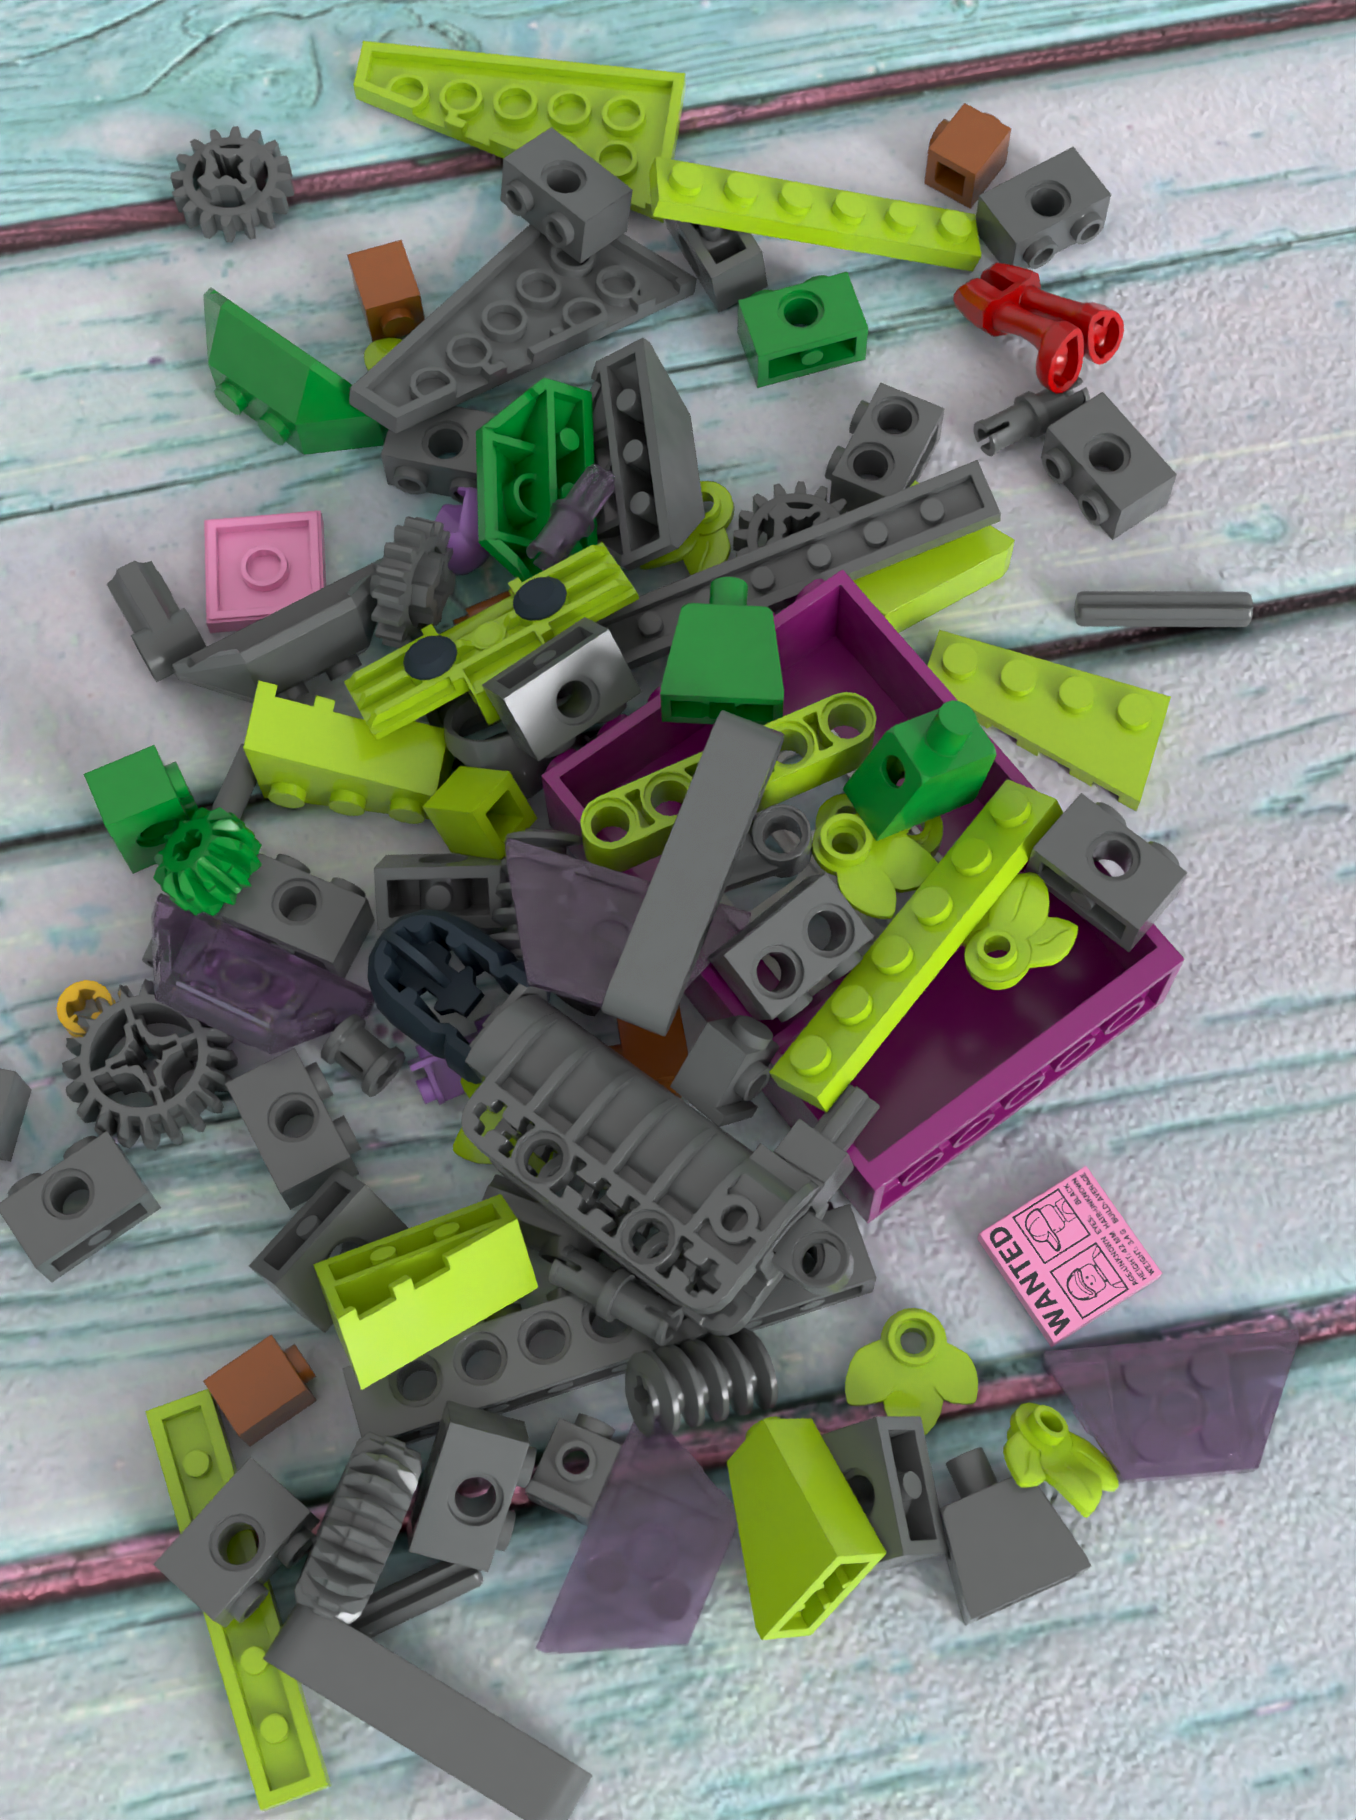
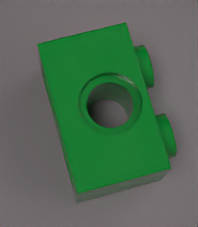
[737,272,868,388]
[84,745,198,874]

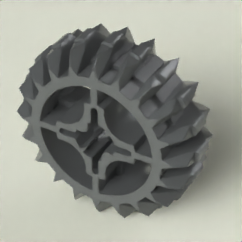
[62,979,238,1151]
[294,1432,423,1624]

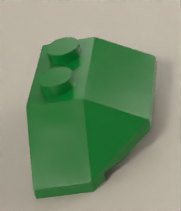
[203,287,389,455]
[476,377,597,582]

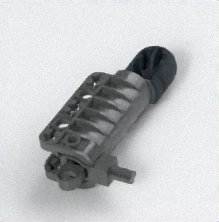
[367,909,880,1336]

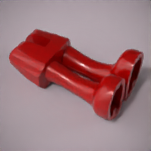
[953,263,1124,394]

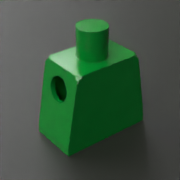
[660,577,784,725]
[842,700,997,841]

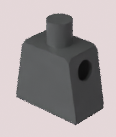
[940,1447,1091,1626]

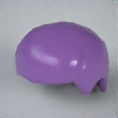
[435,487,491,576]

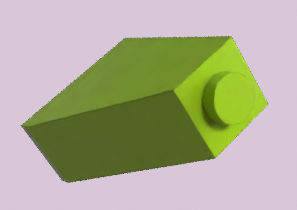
[853,481,1015,633]
[727,1416,887,1640]

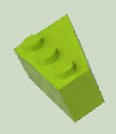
[243,680,455,824]
[313,1194,539,1390]

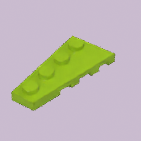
[927,630,1171,812]

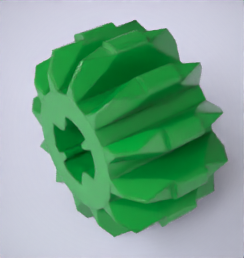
[153,807,262,916]

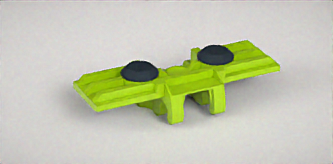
[343,542,640,741]

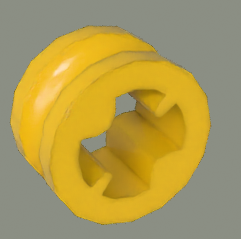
[56,980,116,1037]

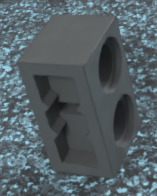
[825,382,945,512]
[707,873,874,1022]

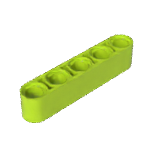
[580,692,876,873]

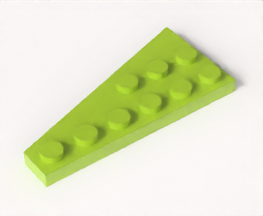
[353,41,686,223]

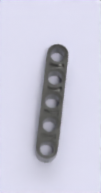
[601,710,785,1037]
[263,1603,593,1820]

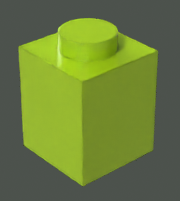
[422,766,538,860]

